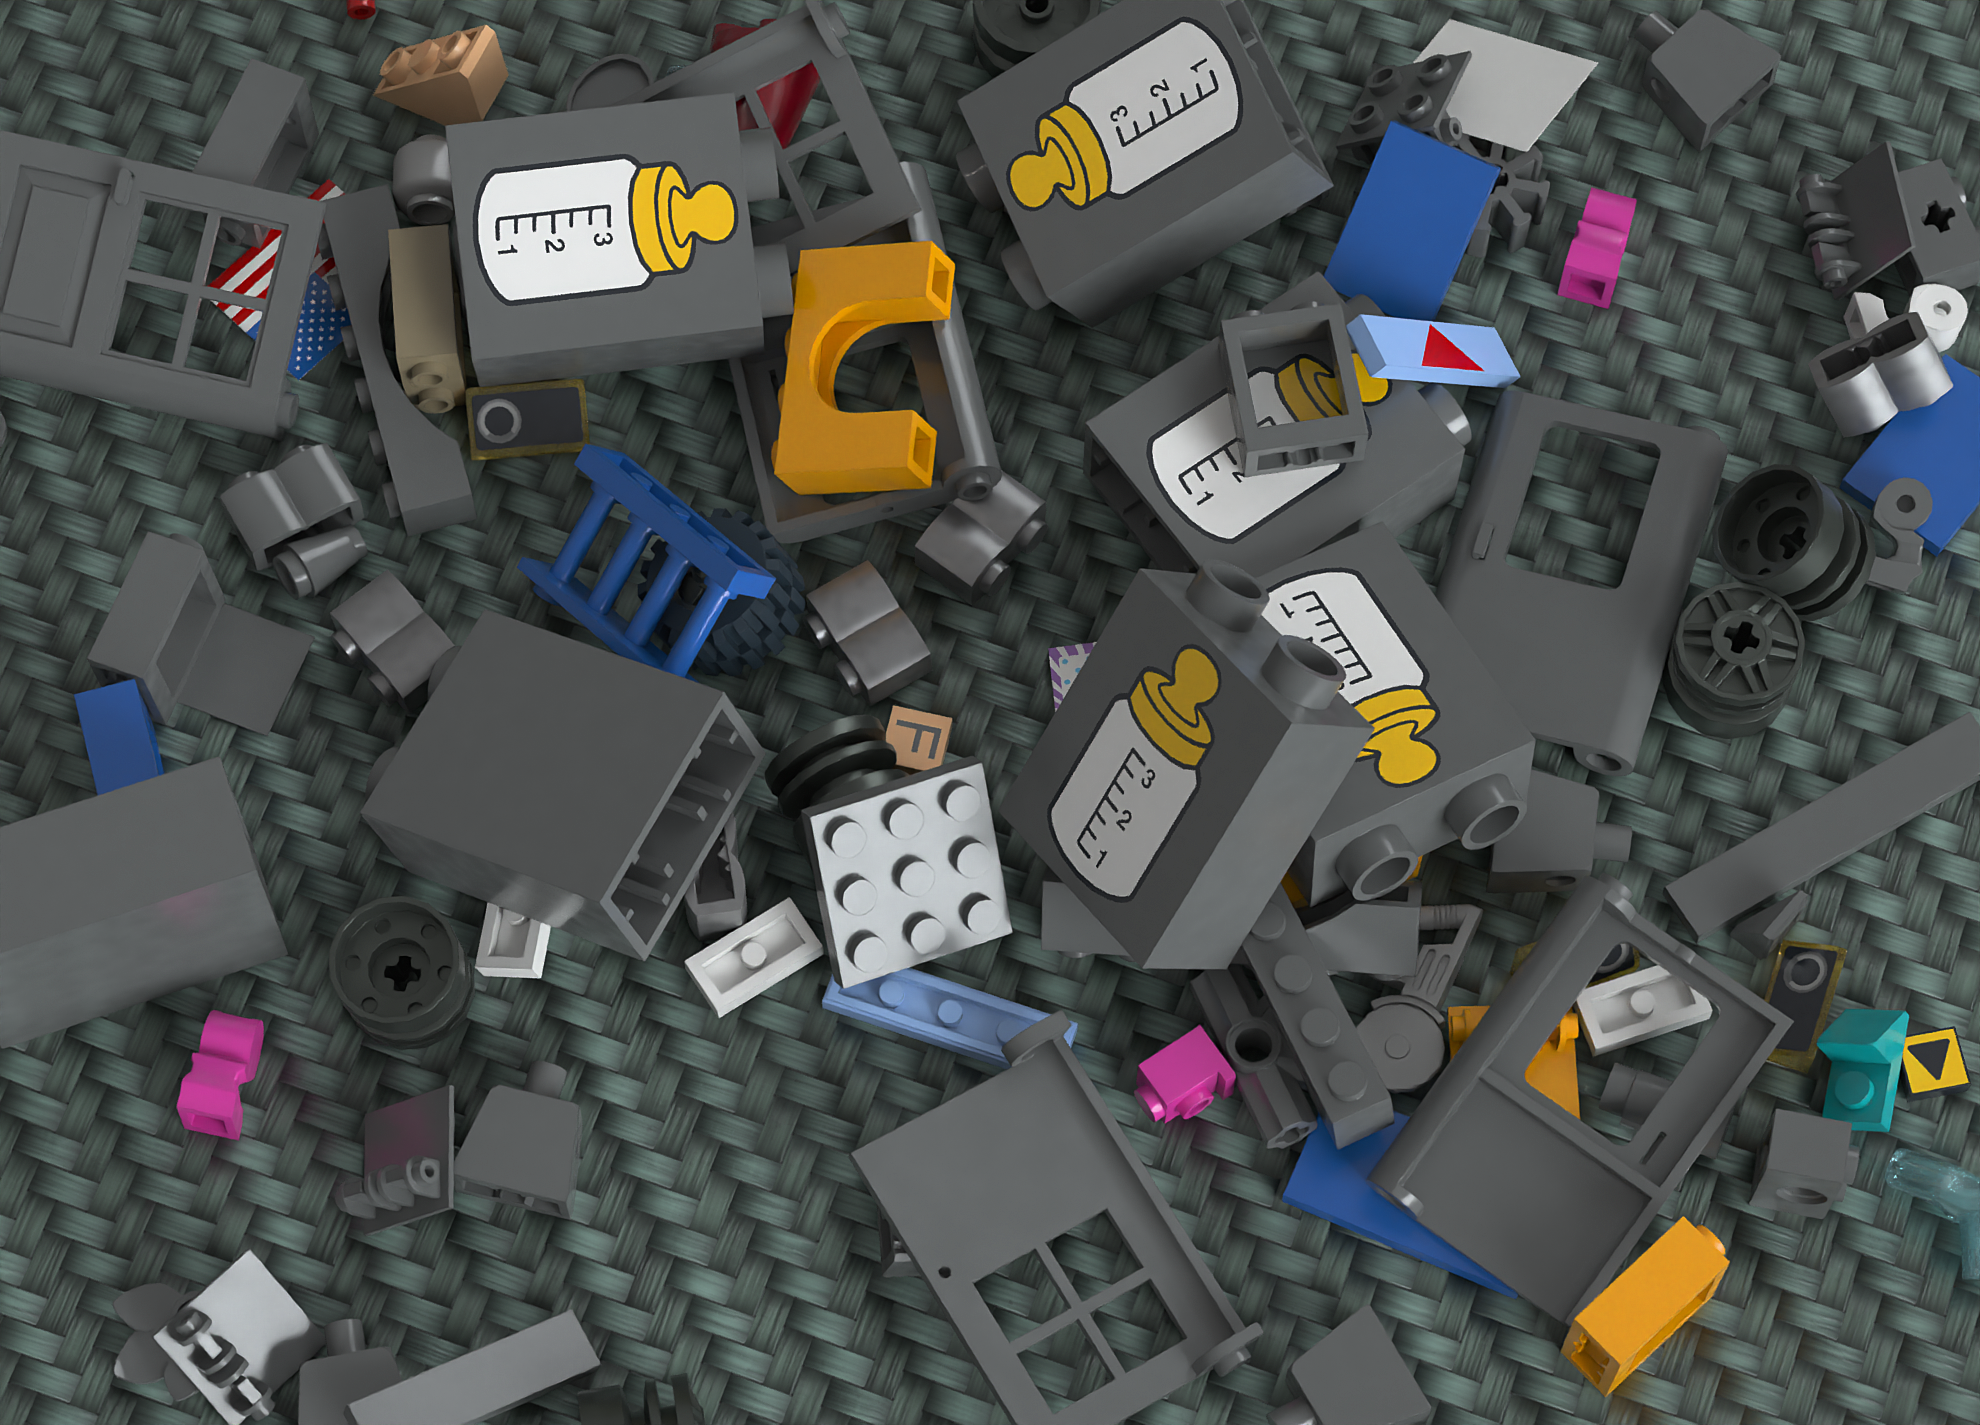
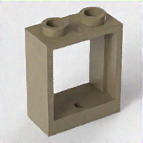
[388,224,468,413]

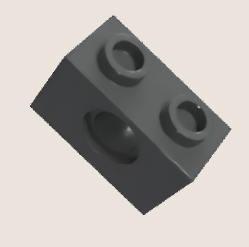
[1749,1108,1860,1220]

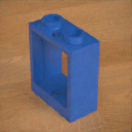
[74,679,165,795]

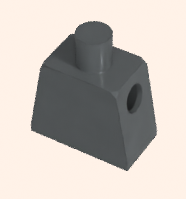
[1634,10,1781,153]
[1486,769,1632,894]
[454,1061,583,1220]
[1266,1304,1432,1425]
[298,1319,403,1425]

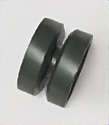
[973,0,1101,78]

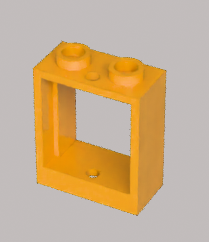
[1560,1216,1730,1397]

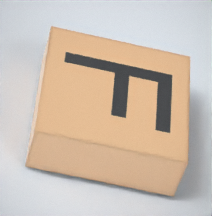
[886,705,953,775]

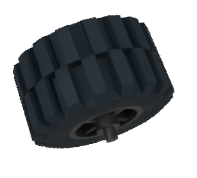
[638,508,805,677]

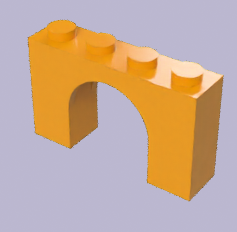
[771,241,955,495]

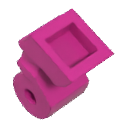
[1557,187,1637,309]
[176,1010,264,1141]

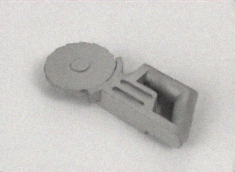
[1356,904,1483,1094]

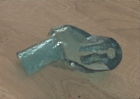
[1885,1148,1980,1280]

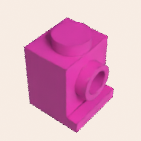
[1134,1025,1236,1124]

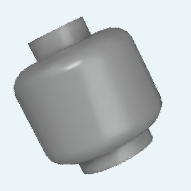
[392,135,455,226]

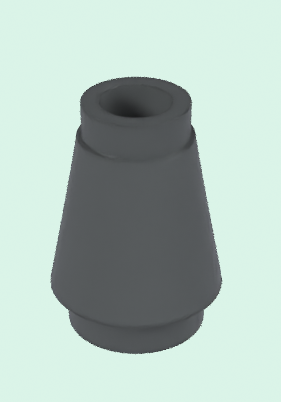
[273,524,368,600]

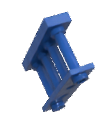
[517,444,776,683]

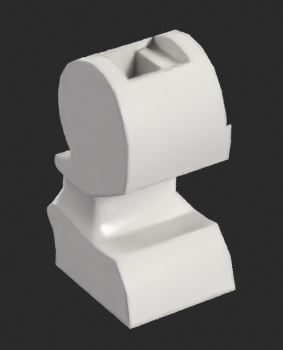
[1844,284,1968,352]

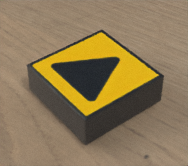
[1899,1026,1971,1103]

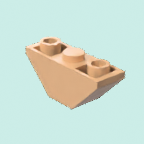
[373,25,509,126]

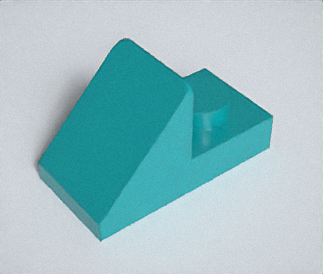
[1817,1009,1909,1132]

